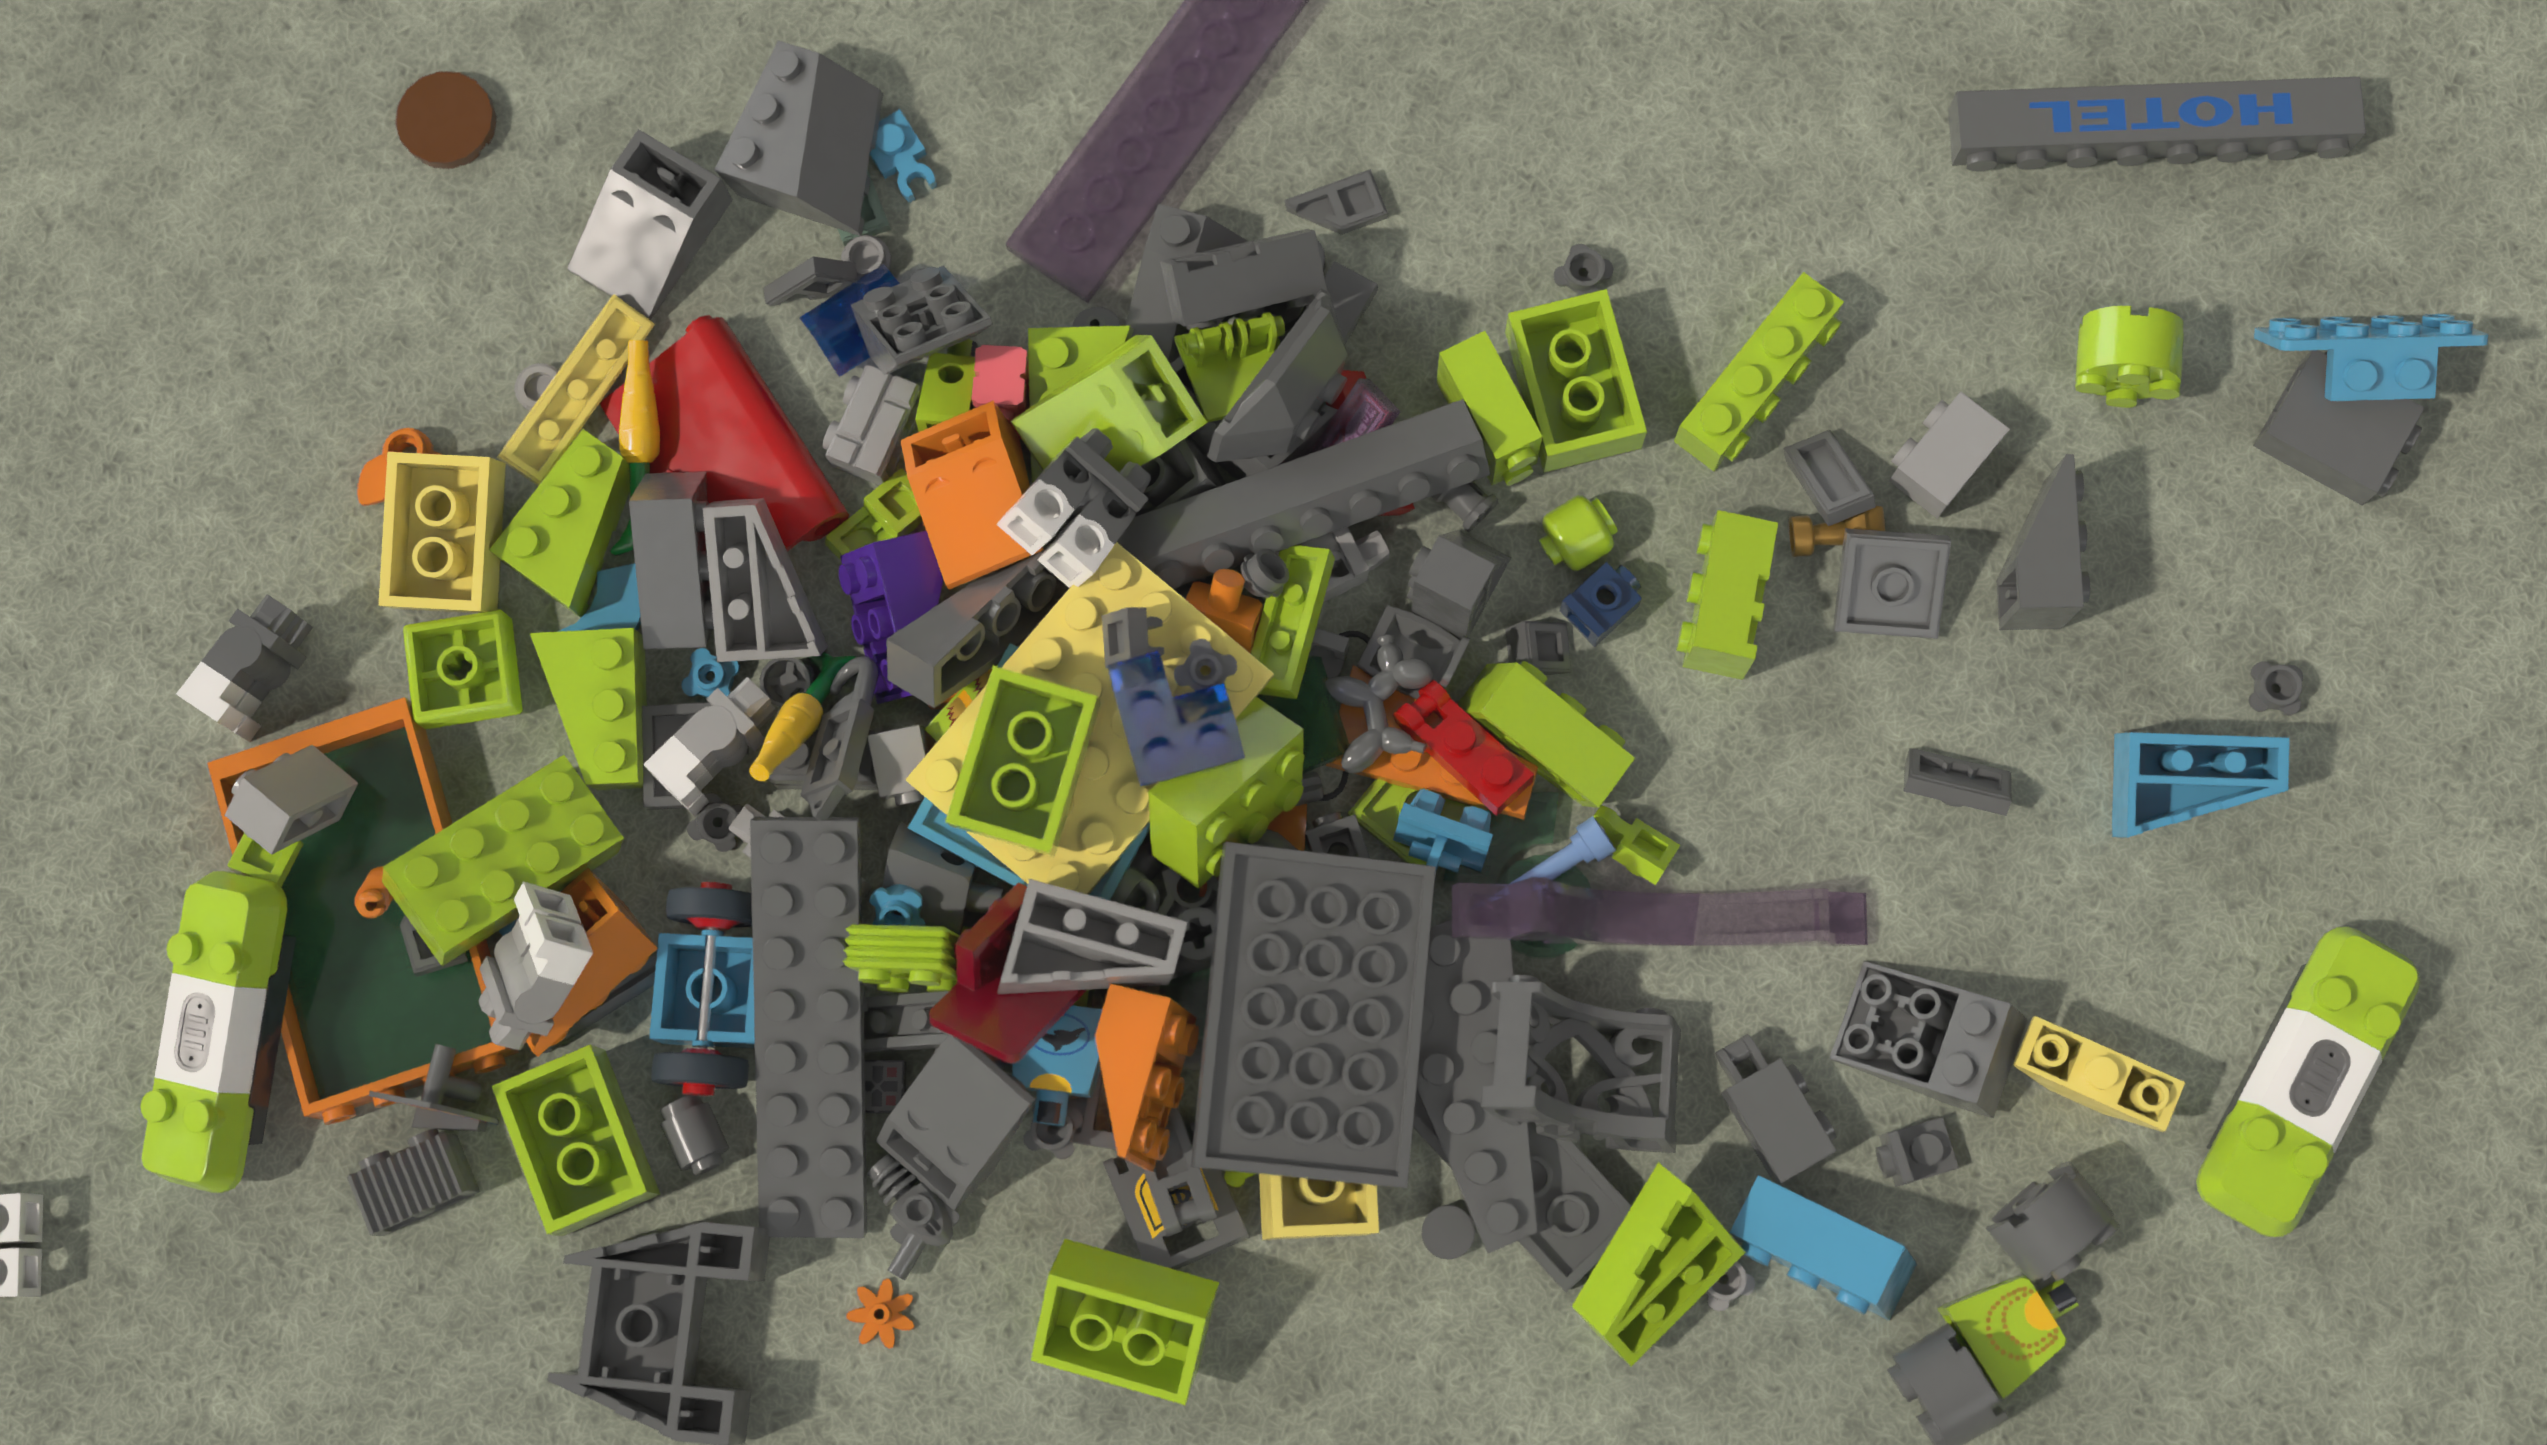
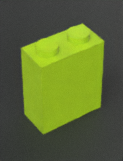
[1437,331,1543,486]

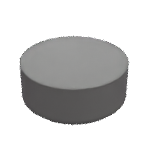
[515,363,558,411]

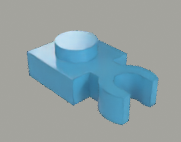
[870,109,937,202]

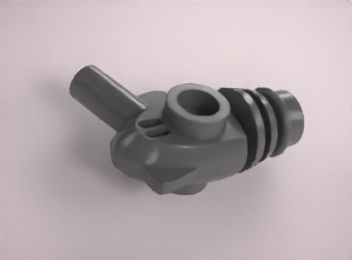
[867,1154,961,1280]

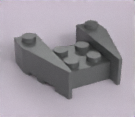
[548,1222,770,1445]

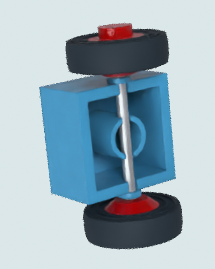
[649,882,755,1096]

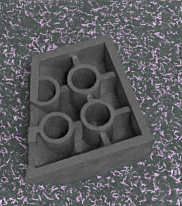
[714,40,883,237]

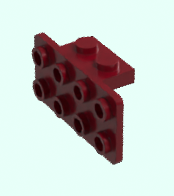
[929,882,1088,1063]

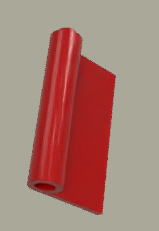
[599,315,849,552]

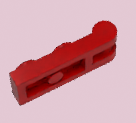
[1393,680,1534,816]

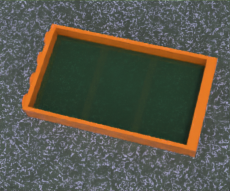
[207,697,519,1125]

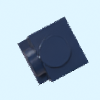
[1560,562,1642,647]

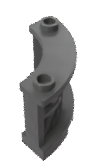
[1481,975,1681,1153]

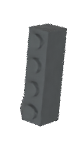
[886,527,1069,708]

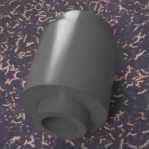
[660,1095,729,1176]

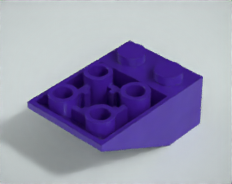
[839,531,943,704]

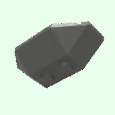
[1207,288,1347,462]

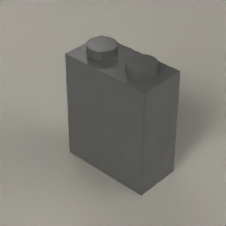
[2253,350,2425,505]

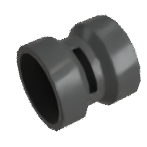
[759,658,818,707]

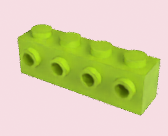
[1674,272,1844,471]

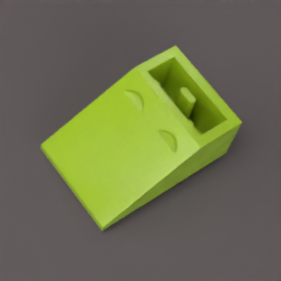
[1010,335,1207,472]

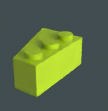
[489,429,630,618]
[1676,510,1778,680]
[530,628,647,790]

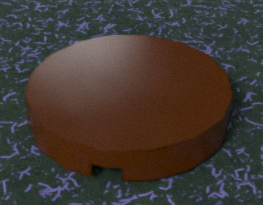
[395,71,497,169]

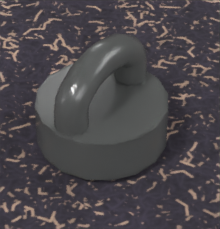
[1110,866,1160,913]

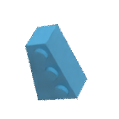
[2112,732,2290,838]
[1730,1175,1917,1321]

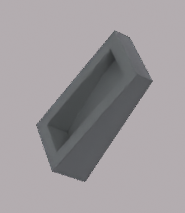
[411,1107,487,1132]

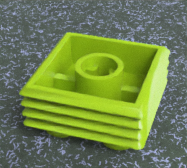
[403,610,523,729]
[843,924,960,993]

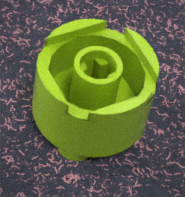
[2075,306,2184,408]

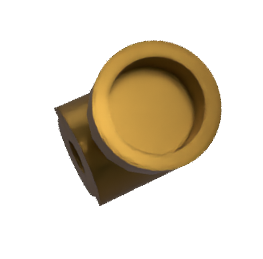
[1789,506,1885,557]

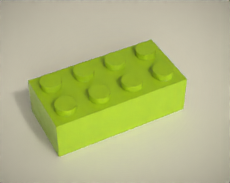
[382,755,624,967]

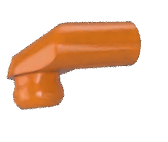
[355,865,394,918]

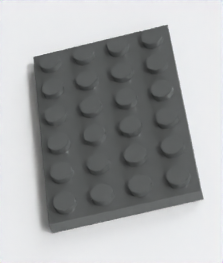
[1191,842,1436,1188]

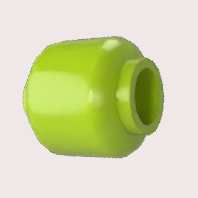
[1539,495,1618,571]

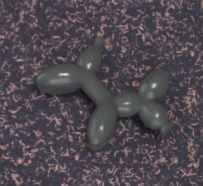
[1325,635,1434,774]

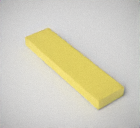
[497,294,655,486]

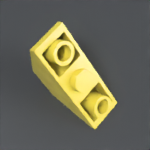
[2013,1016,2185,1132]

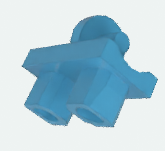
[1393,789,1493,874]

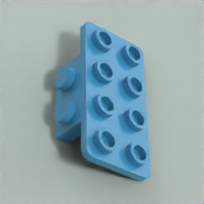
[2254,314,2488,401]

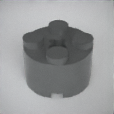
[1986,1161,2120,1284]
[1887,1323,2008,1445]

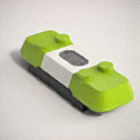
[141,871,296,1193]
[2196,927,2420,1237]

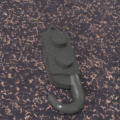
[800,656,879,820]

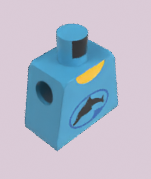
[1012,1006,1102,1126]

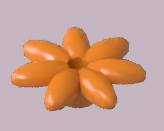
[846,1279,914,1349]

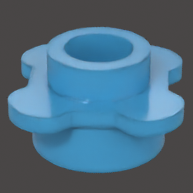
[682,648,740,698]
[870,884,925,926]

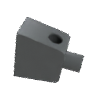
[882,822,1004,935]

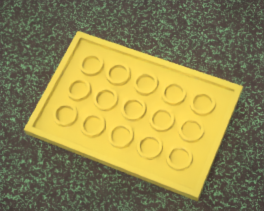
[905,542,1274,895]

